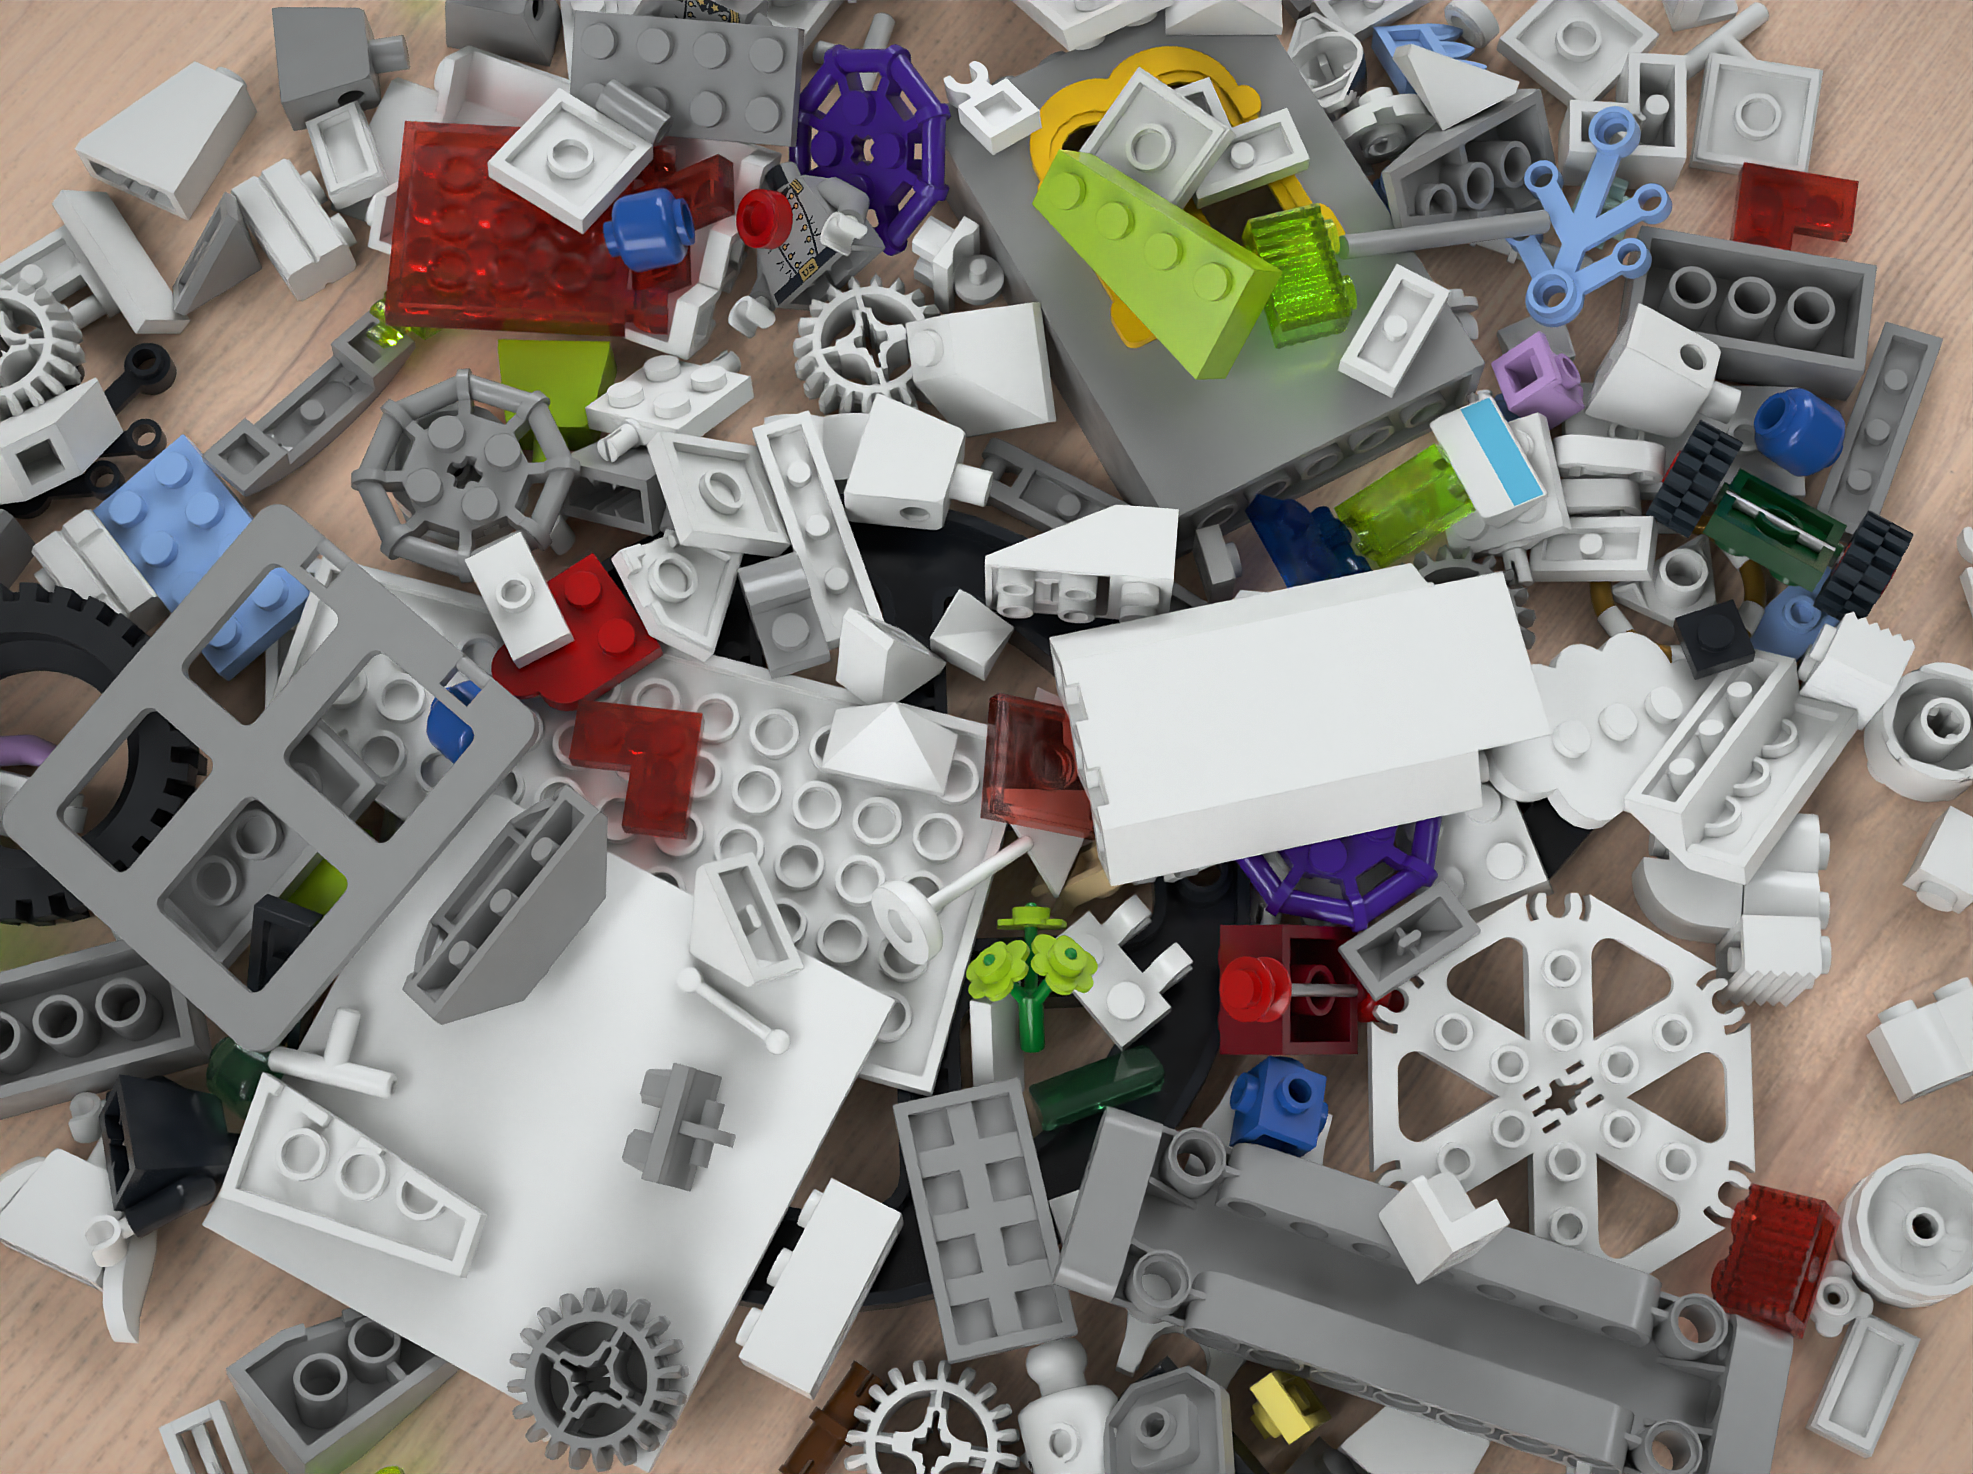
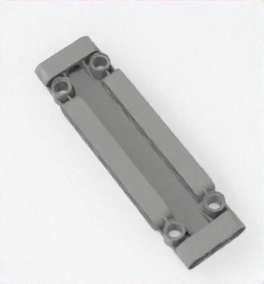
[1053,1106,1794,1474]

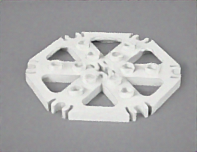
[1367,893,1755,1274]

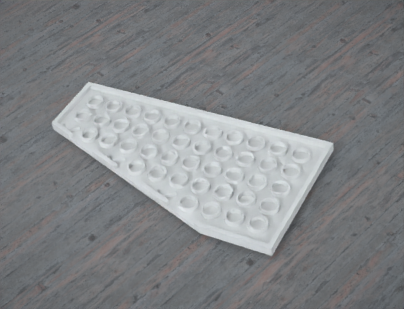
[269,556,1009,1097]

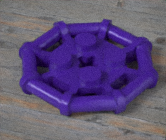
[789,44,951,256]
[1236,816,1442,932]

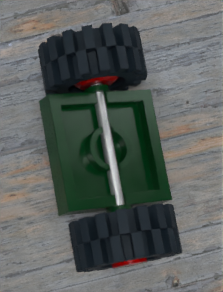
[1646,420,1914,621]

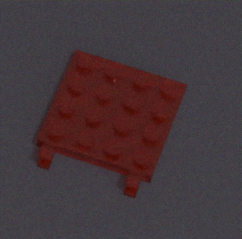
[384,121,677,337]

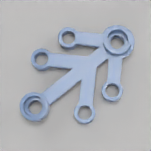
[1506,106,1672,327]

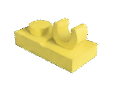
[1250,1370,1332,1445]

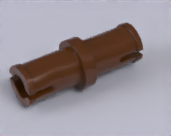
[778,1360,888,1474]

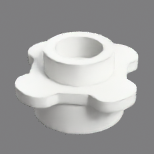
[1794,1260,1874,1338]

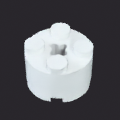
[1864,662,1973,802]

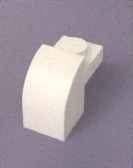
[1632,832,1743,944]

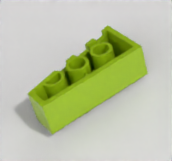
[1032,149,1283,380]

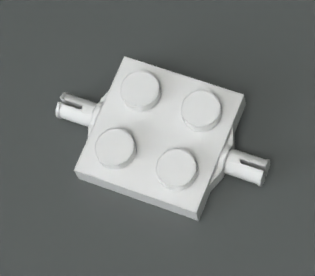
[585,350,754,462]
[1428,390,1572,589]

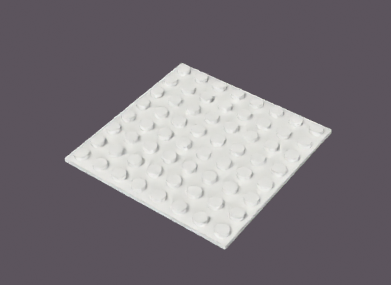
[202,792,897,1473]

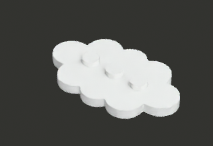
[1484,632,1718,829]

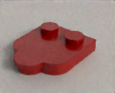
[491,553,663,711]

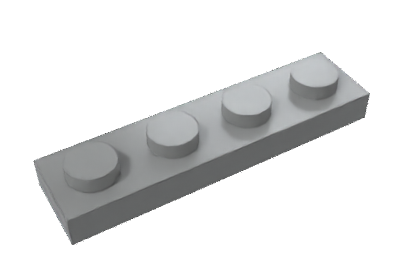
[1816,322,1943,544]

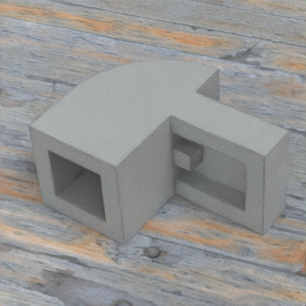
[737,551,831,679]

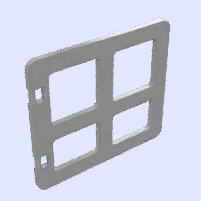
[2,504,539,1053]

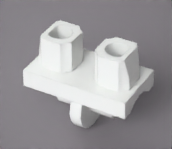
[912,216,1004,314]

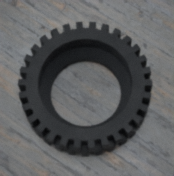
[0,582,208,926]

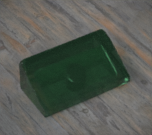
[1028,1045,1165,1132]

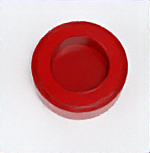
[736,189,793,250]

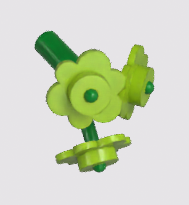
[966,902,1098,1053]

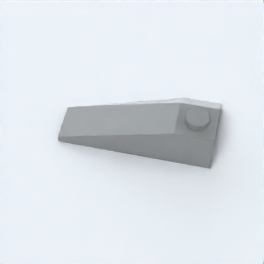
[1381,89,1556,229]
[226,1308,460,1474]

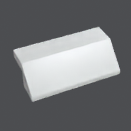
[1624,649,1859,886]

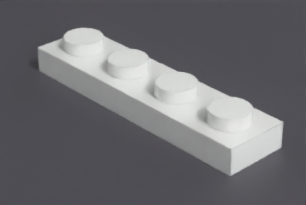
[752,410,884,650]

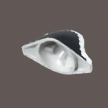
[1287,12,1367,122]

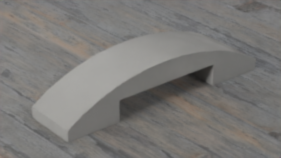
[202,307,416,497]

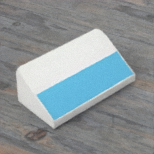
[1429,396,1549,529]

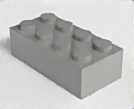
[1616,225,1877,401]
[0,939,214,1120]

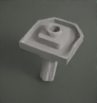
[1103,1365,1235,1474]

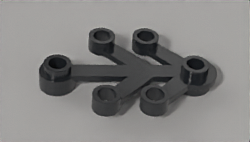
[0,343,177,519]

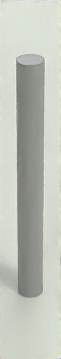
[1336,210,1551,260]

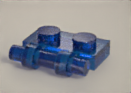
[1245,494,1373,588]

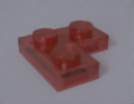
[630,154,735,303]
[1730,162,1859,251]
[569,699,705,840]

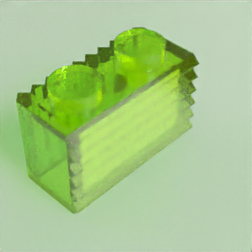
[1242,203,1357,349]

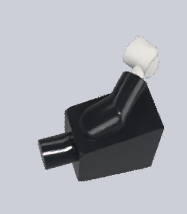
[68,1075,241,1267]

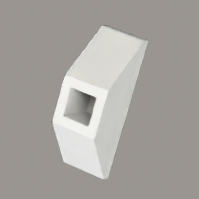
[0,377,123,505]

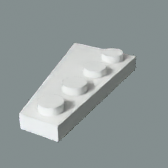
[219,1072,488,1278]

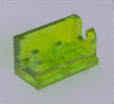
[1334,443,1476,568]

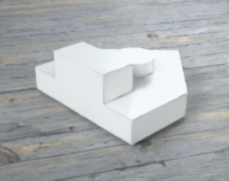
[611,532,744,662]

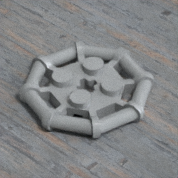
[351,368,581,583]

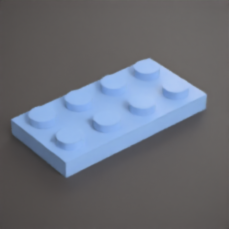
[93,434,310,681]

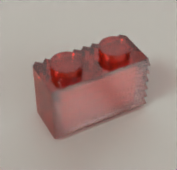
[1711,1183,1841,1339]

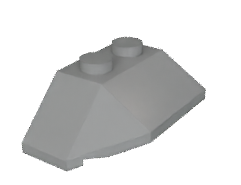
[402,784,608,1025]

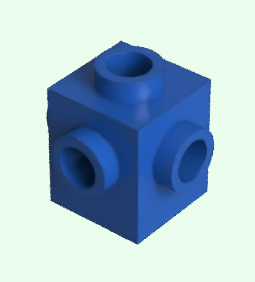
[1229,1055,1328,1158]

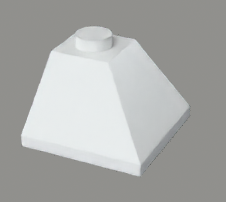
[905,302,1056,437]

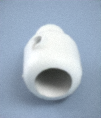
[1018,1338,1118,1474]

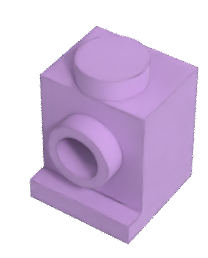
[1491,331,1585,431]

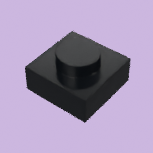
[1673,599,1756,680]

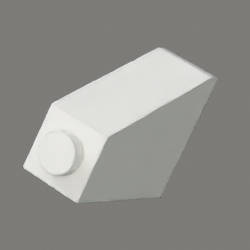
[75,61,257,221]

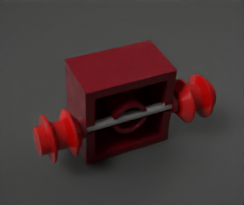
[1218,924,1405,1055]

